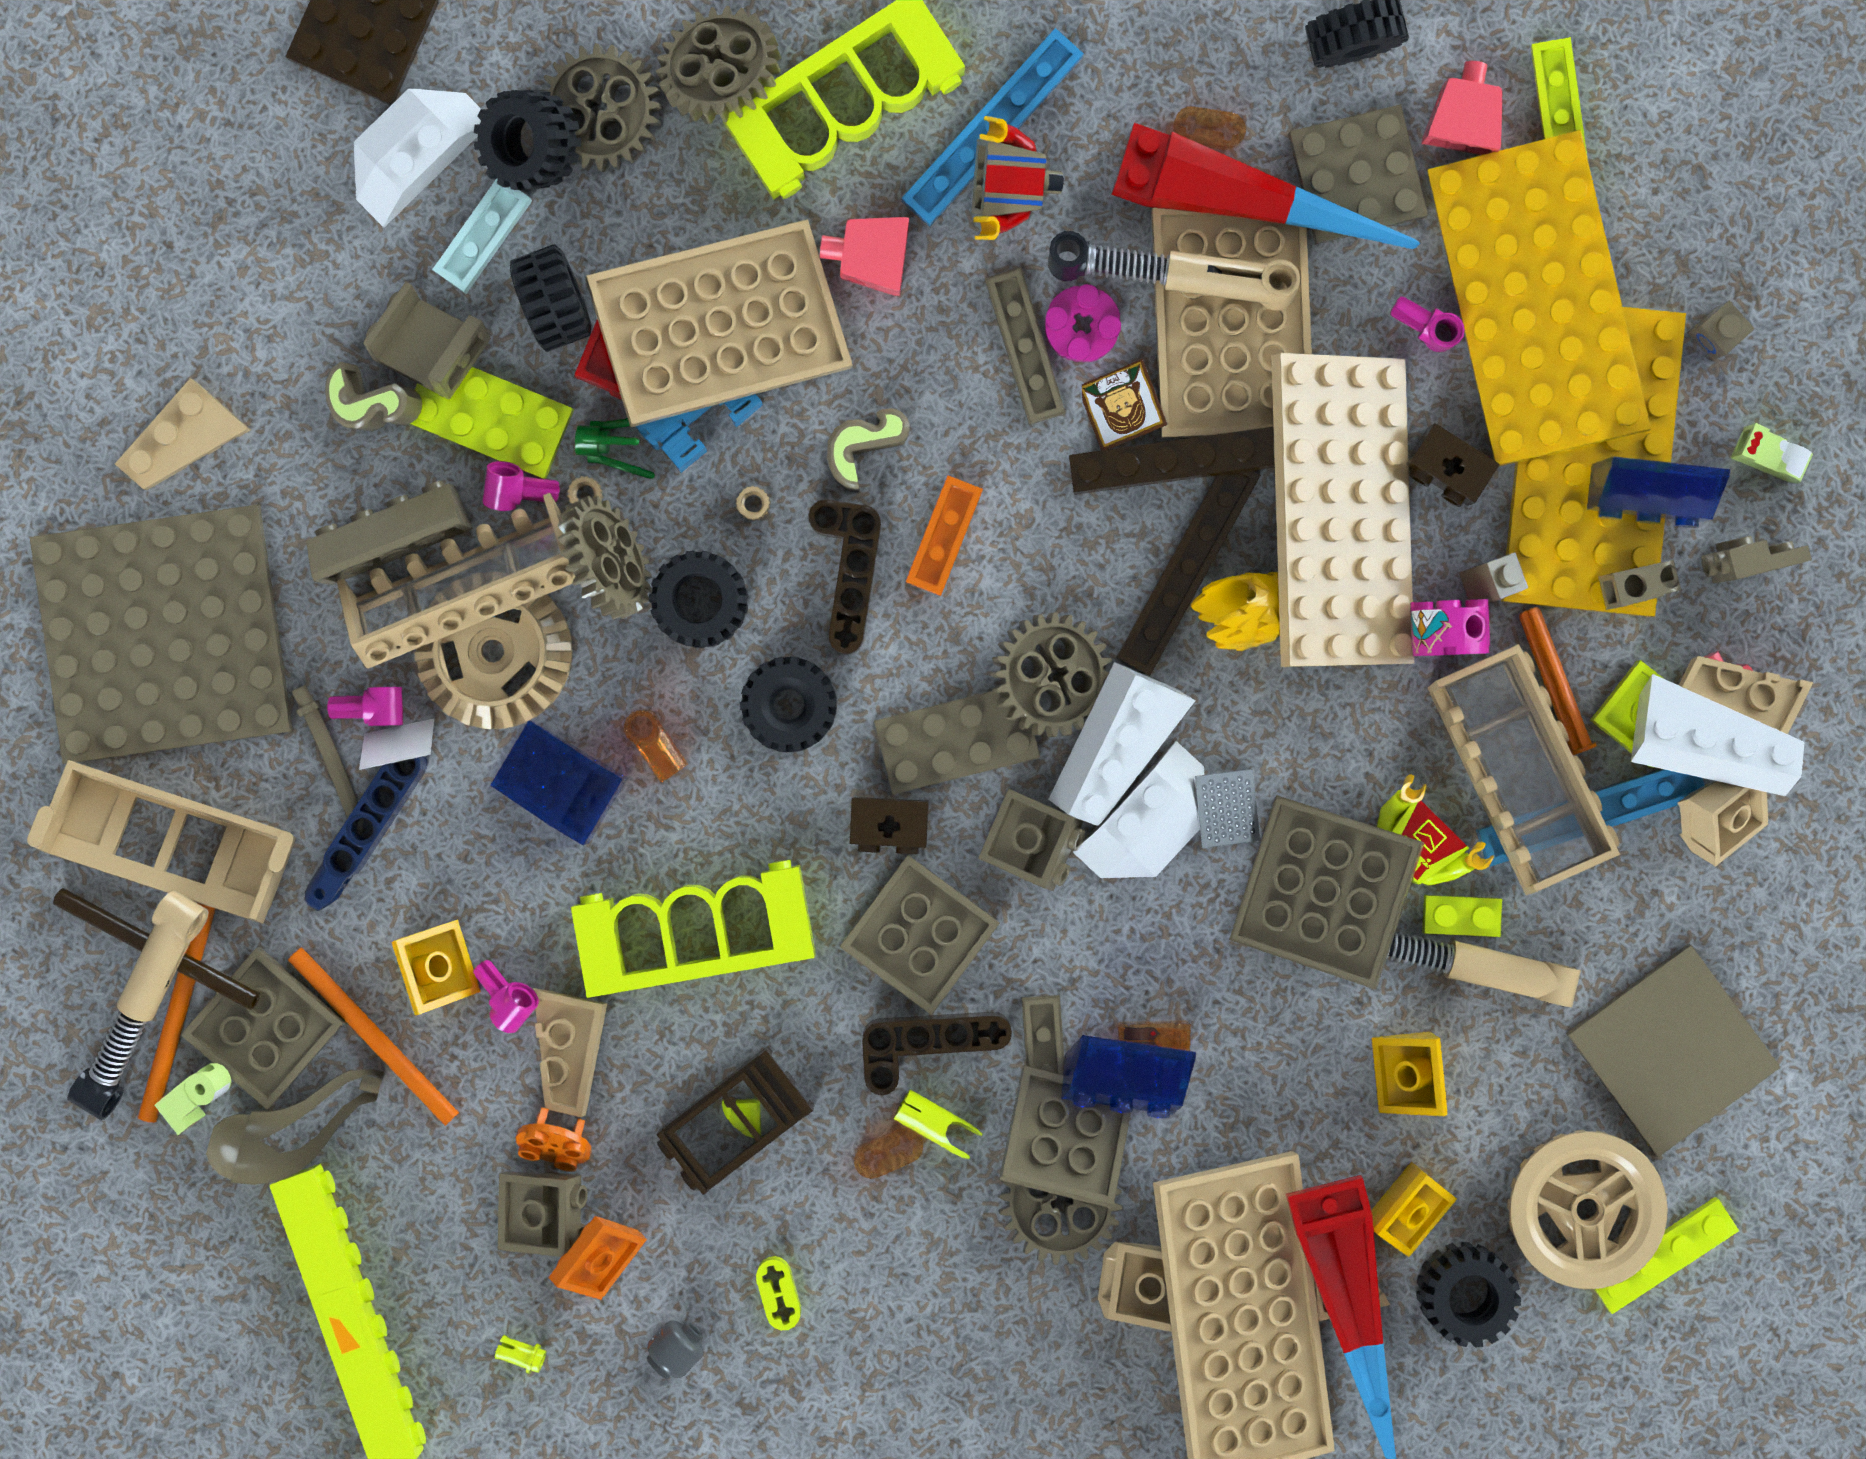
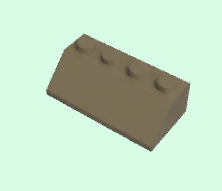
[306,481,473,585]

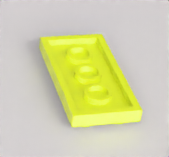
[410,367,574,479]

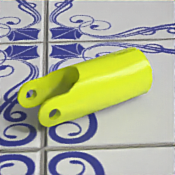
[893,1089,983,1159]

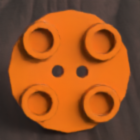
[516,1107,592,1172]

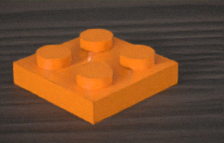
[548,1216,647,1300]

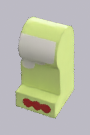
[1731,423,1813,483]
[154,1063,231,1135]

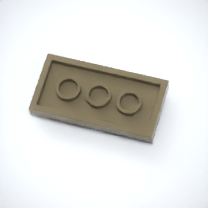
[874,691,1040,795]

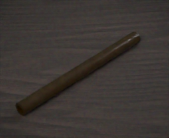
[53,888,261,1010]

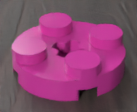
[1045,284,1121,363]

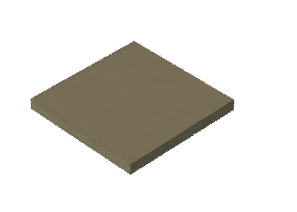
[1229,795,1424,990]
[1566,944,1781,1157]

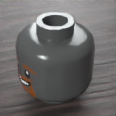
[647,1320,704,1379]

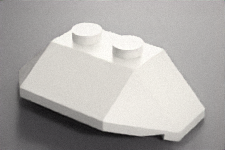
[354,88,481,227]
[1073,741,1204,878]

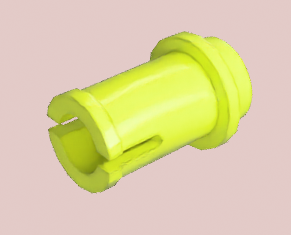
[495,1335,547,1374]

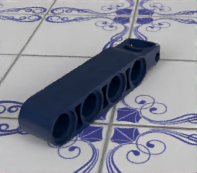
[304,756,427,911]

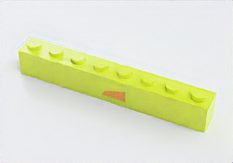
[269,1163,426,1459]

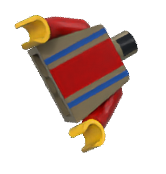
[971,116,1064,240]

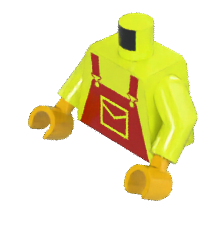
[1377,774,1494,886]

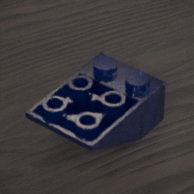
[490,720,628,846]

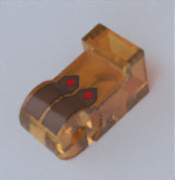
[1118,1020,1191,1059]

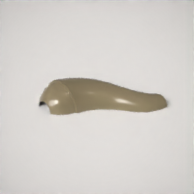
[206,1069,385,1185]

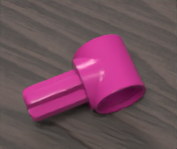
[1390,296,1464,352]
[482,461,560,511]
[327,687,403,726]
[473,960,539,1033]

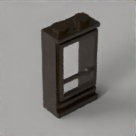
[656,1046,814,1195]

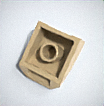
[1677,781,1768,867]
[1098,1242,1172,1332]

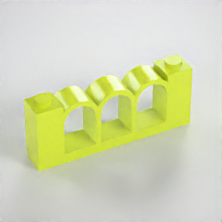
[723,0,965,200]
[571,860,816,998]

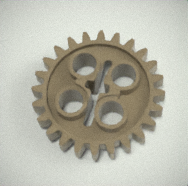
[656,6,781,124]
[543,43,663,172]
[558,496,652,620]
[990,613,1112,737]
[998,1180,1123,1265]

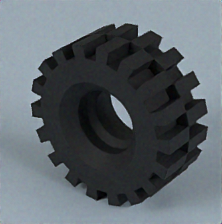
[1305,0,1409,68]
[740,656,837,752]

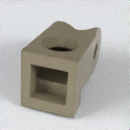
[1598,560,1682,610]

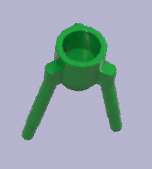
[575,418,655,479]

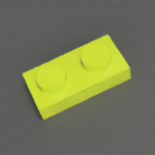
[1422,895,1502,937]

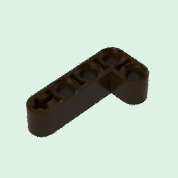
[808,499,881,655]
[862,1012,1012,1096]

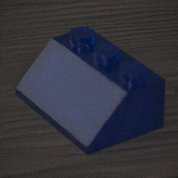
[1587,456,1730,528]
[1061,1035,1196,1118]

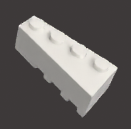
[1048,662,1195,826]
[1631,674,1804,796]

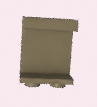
[363,282,491,400]

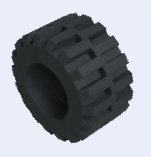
[474,90,581,190]
[510,244,592,352]
[649,550,748,648]
[1416,1242,1521,1348]

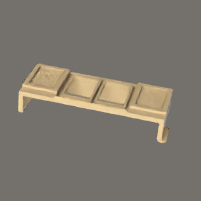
[27,760,296,924]

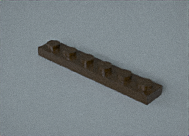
[1069,427,1275,495]
[1116,471,1261,676]

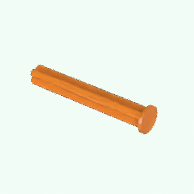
[1519,607,1597,755]

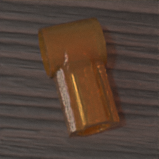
[624,708,689,783]

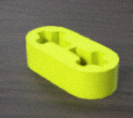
[756,1256,801,1331]

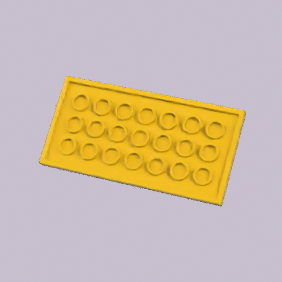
[1427,130,1651,466]
[1501,307,1686,617]

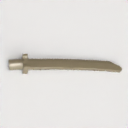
[292,685,364,836]

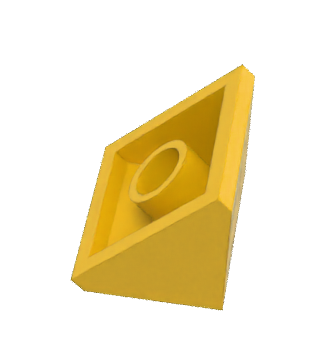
[391,919,481,1015]
[1372,1032,1448,1116]
[1371,1161,1457,1257]

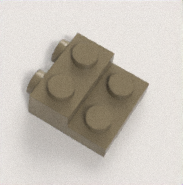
[1701,536,1812,583]
[978,788,1085,891]
[498,1171,588,1257]

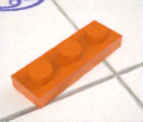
[905,475,983,596]

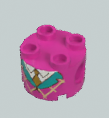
[1410,599,1490,656]

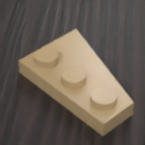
[115,378,251,490]
[1678,656,1813,734]
[532,988,607,1117]

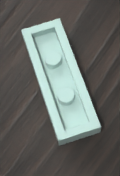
[432,179,532,294]

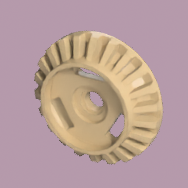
[414,573,573,729]
[1507,1130,1668,1289]

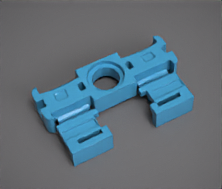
[636,394,763,473]

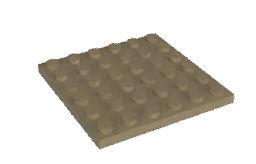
[30,505,293,764]

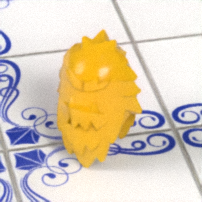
[1191,572,1280,651]

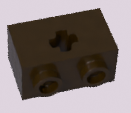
[1406,423,1500,507]
[849,797,929,854]

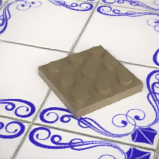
[1288,104,1428,245]
[840,854,1000,1015]
[181,947,346,1110]
[999,1066,1134,1208]

